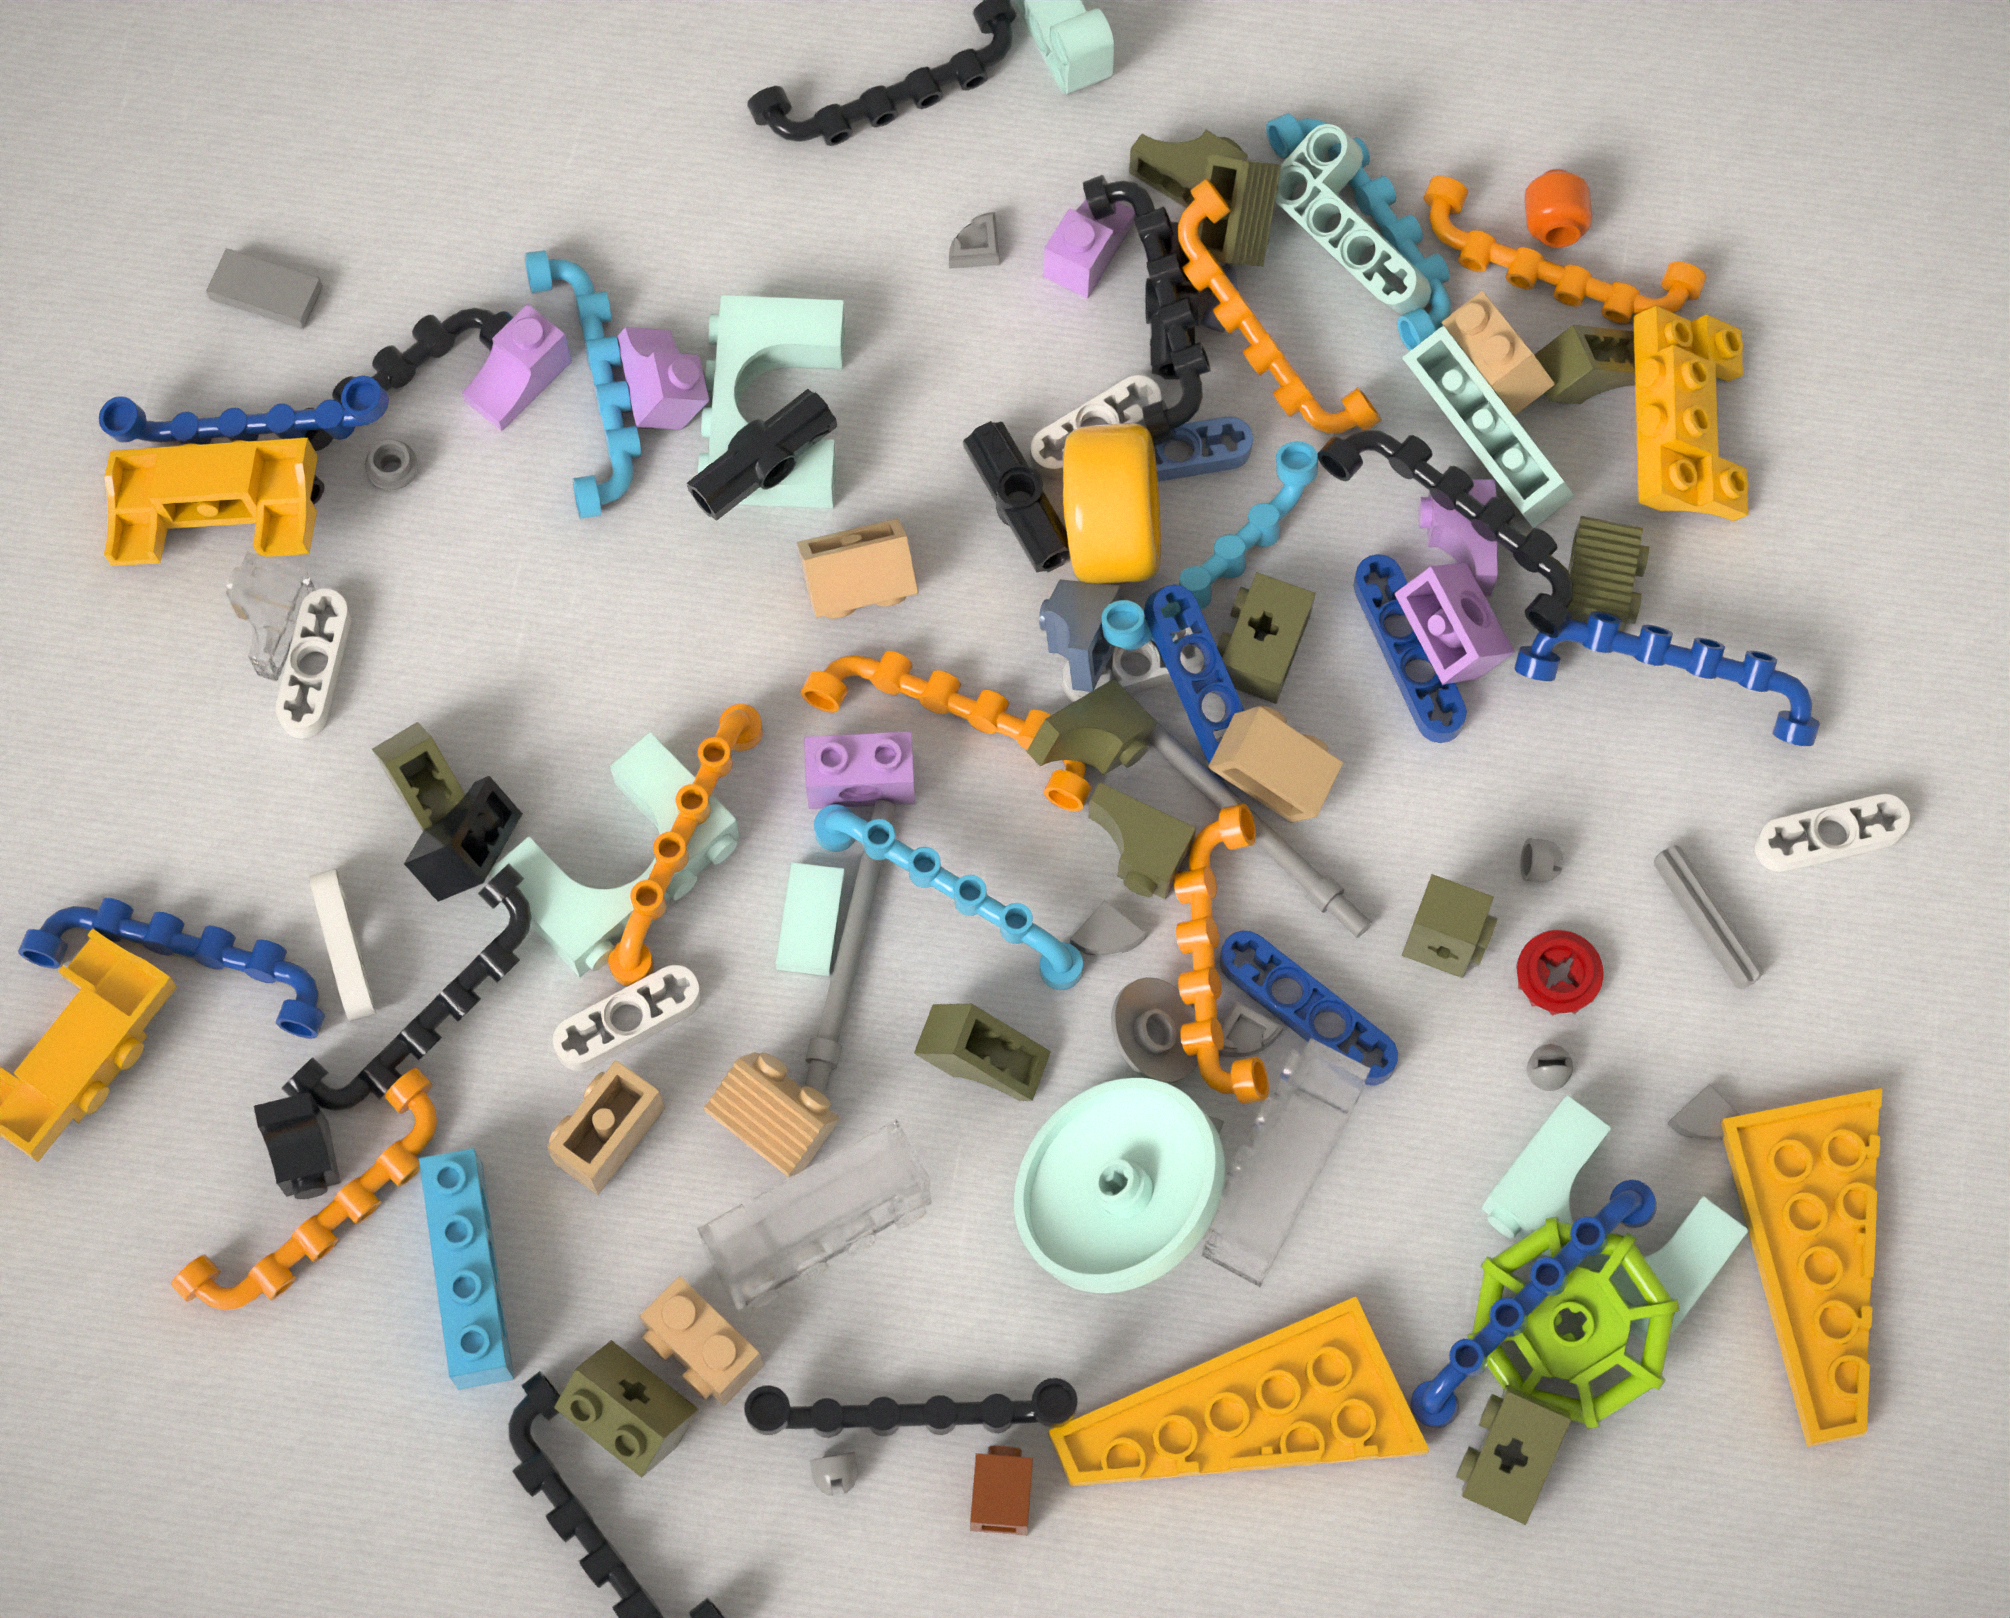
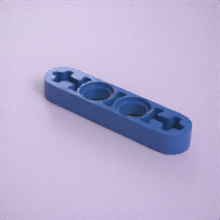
[1353,554,1467,743]
[1144,584,1245,780]
[1220,930,1398,1086]

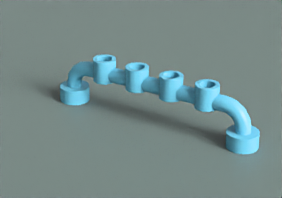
[1266,113,1451,351]
[525,250,641,519]
[1101,441,1318,651]
[814,804,1083,990]

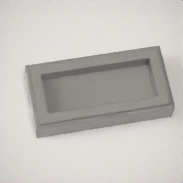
[206,248,323,329]

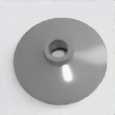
[1111,977,1198,1084]

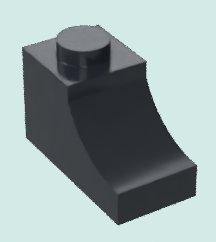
[404,776,523,902]
[254,1092,341,1199]

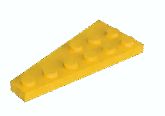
[1721,1088,1882,1447]
[1048,1296,1430,1487]

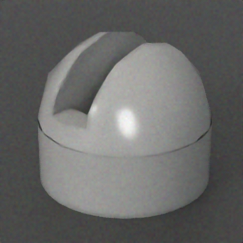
[1520,838,1563,882]
[1527,1044,1573,1091]
[810,1452,858,1496]

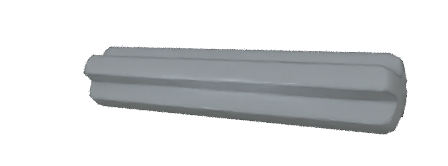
[1654,845,1763,989]

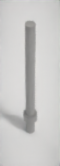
[1147,718,1372,938]
[804,800,896,1096]

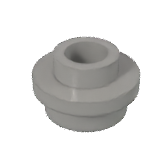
[365,439,418,490]

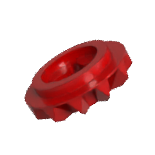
[1516,930,1604,1016]

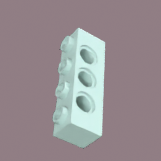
[1402,326,1575,528]

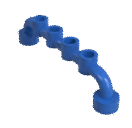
[99,376,389,445]
[1514,612,1820,746]
[18,898,325,1039]
[1411,1180,1657,1428]

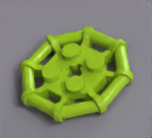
[1467,1217,1680,1429]

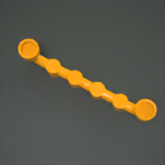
[1424,176,1707,324]
[1178,178,1382,434]
[800,651,1091,811]
[608,704,763,987]
[1174,804,1269,1104]
[171,1067,437,1310]

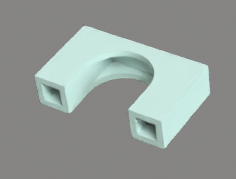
[698,295,845,509]
[489,732,740,977]
[1481,1095,1749,1341]

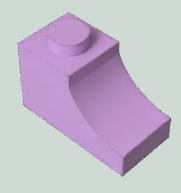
[1044,199,1136,299]
[462,304,572,431]
[617,327,709,430]
[1418,479,1498,596]

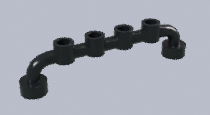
[747,0,1017,146]
[1083,175,1211,446]
[304,308,513,505]
[1318,430,1573,638]
[281,863,532,1111]
[508,1371,725,1618]
[744,1378,1078,1438]

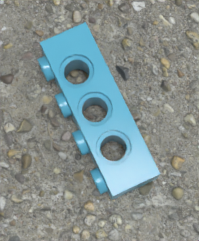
[419,1148,514,1390]

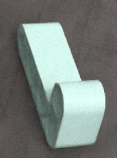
[1013,0,1114,95]
[1275,124,1431,315]

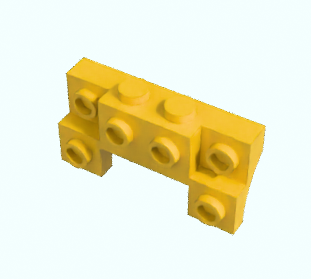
[1633,305,1749,521]
[104,438,318,566]
[0,928,177,1162]

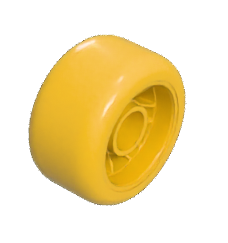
[1063,423,1161,584]

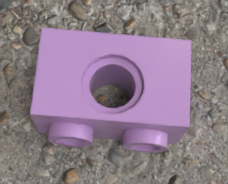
[1394,562,1515,684]
[804,731,915,809]

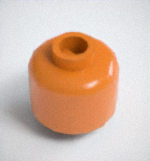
[1524,169,1592,248]

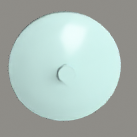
[1014,1078,1225,1293]

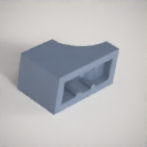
[1039,579,1121,692]

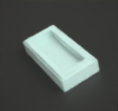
[775,862,845,976]

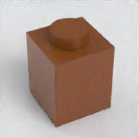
[970,1446,1033,1536]

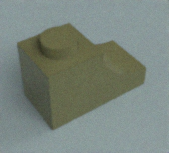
[1129,130,1248,208]
[1534,325,1635,404]
[1026,679,1157,775]
[372,722,465,831]
[1088,782,1196,900]
[914,1004,1051,1101]

